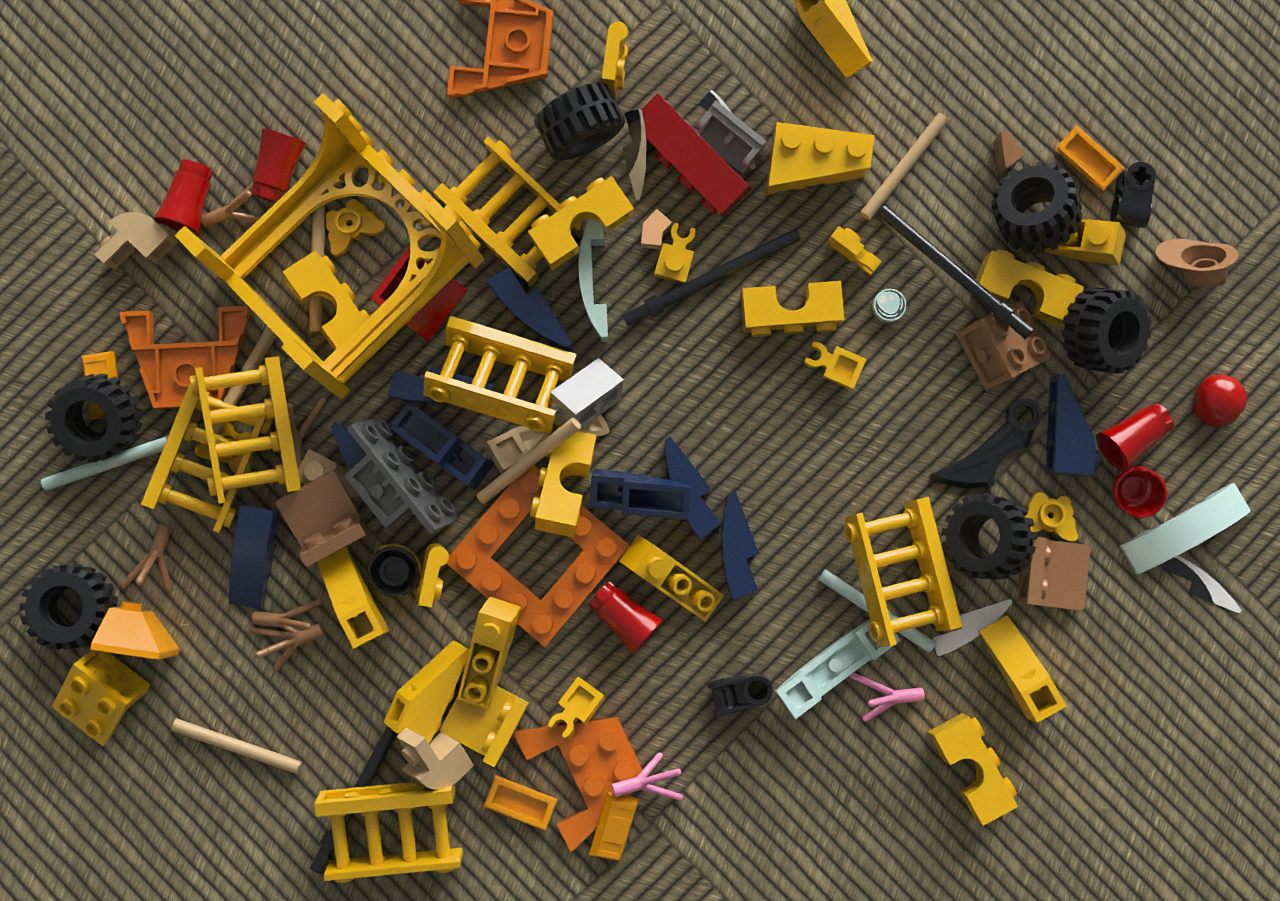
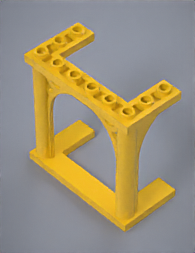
[175,93,485,400]

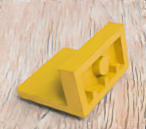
[52,650,151,746]
[440,686,529,767]

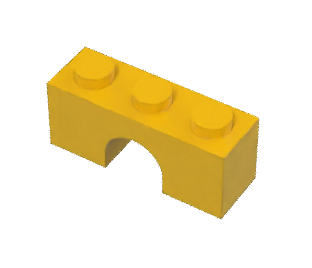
[528,176,634,271]
[282,250,370,351]
[976,250,1084,328]
[740,281,845,337]
[530,427,597,538]
[928,713,1018,826]

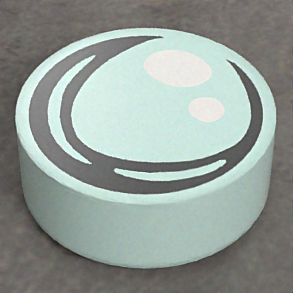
[872,289,906,323]

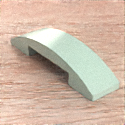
[579,219,608,342]
[1120,483,1250,575]
[775,619,901,719]

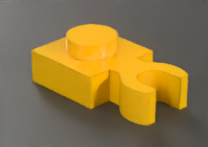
[654,223,696,284]
[827,226,882,276]
[803,342,867,390]
[548,677,606,740]

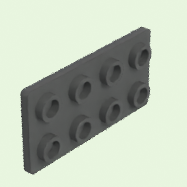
[344,418,458,534]

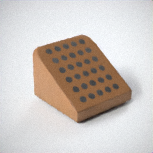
[993,129,1025,176]

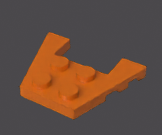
[447,0,554,99]
[120,306,251,409]
[514,716,643,852]

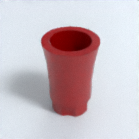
[251,129,306,203]
[154,159,213,236]
[1096,403,1174,471]
[588,582,663,655]

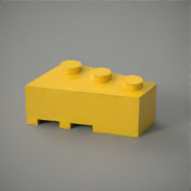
[765,122,875,196]

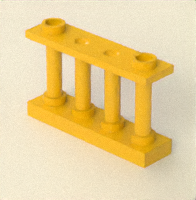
[433,137,583,288]
[423,316,577,434]
[189,356,301,504]
[141,384,273,533]
[844,497,963,647]
[314,782,463,883]

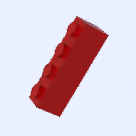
[641,93,752,216]

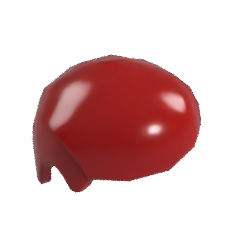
[1194,373,1247,427]
[1111,466,1168,519]

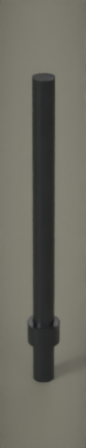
[877,205,1034,340]
[622,229,801,327]
[310,726,398,874]

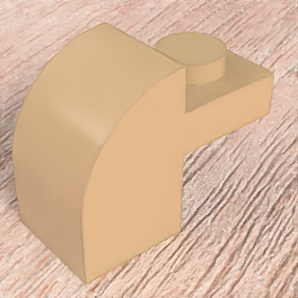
[94,212,179,270]
[397,728,474,790]

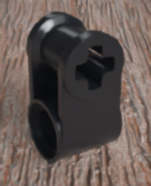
[1110,162,1156,228]
[707,673,773,716]

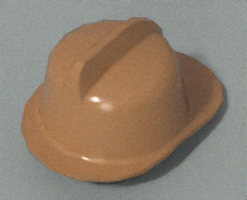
[1155,239,1238,287]

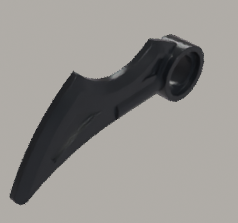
[929,398,1042,488]

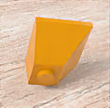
[90,601,180,660]

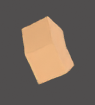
[641,209,672,250]

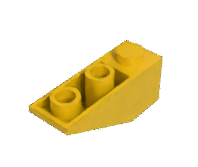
[793,0,873,78]
[1023,213,1126,266]
[619,535,724,622]
[317,546,390,649]
[457,597,521,710]
[978,615,1067,723]
[384,640,469,744]

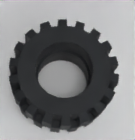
[534,83,625,160]
[991,162,1082,254]
[1061,287,1152,374]
[45,374,143,463]
[942,494,1037,580]
[20,565,118,650]

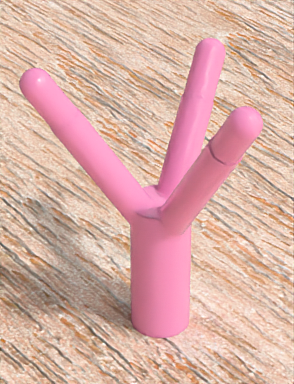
[849,672,925,722]
[611,753,683,800]

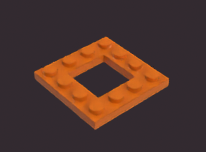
[446,465,630,647]

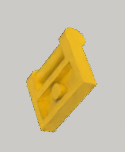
[602,21,628,101]
[415,543,449,608]

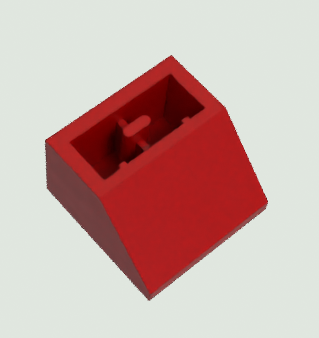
[370,246,468,343]

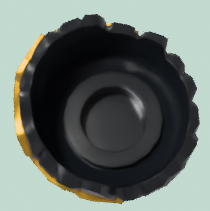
[368,544,421,597]

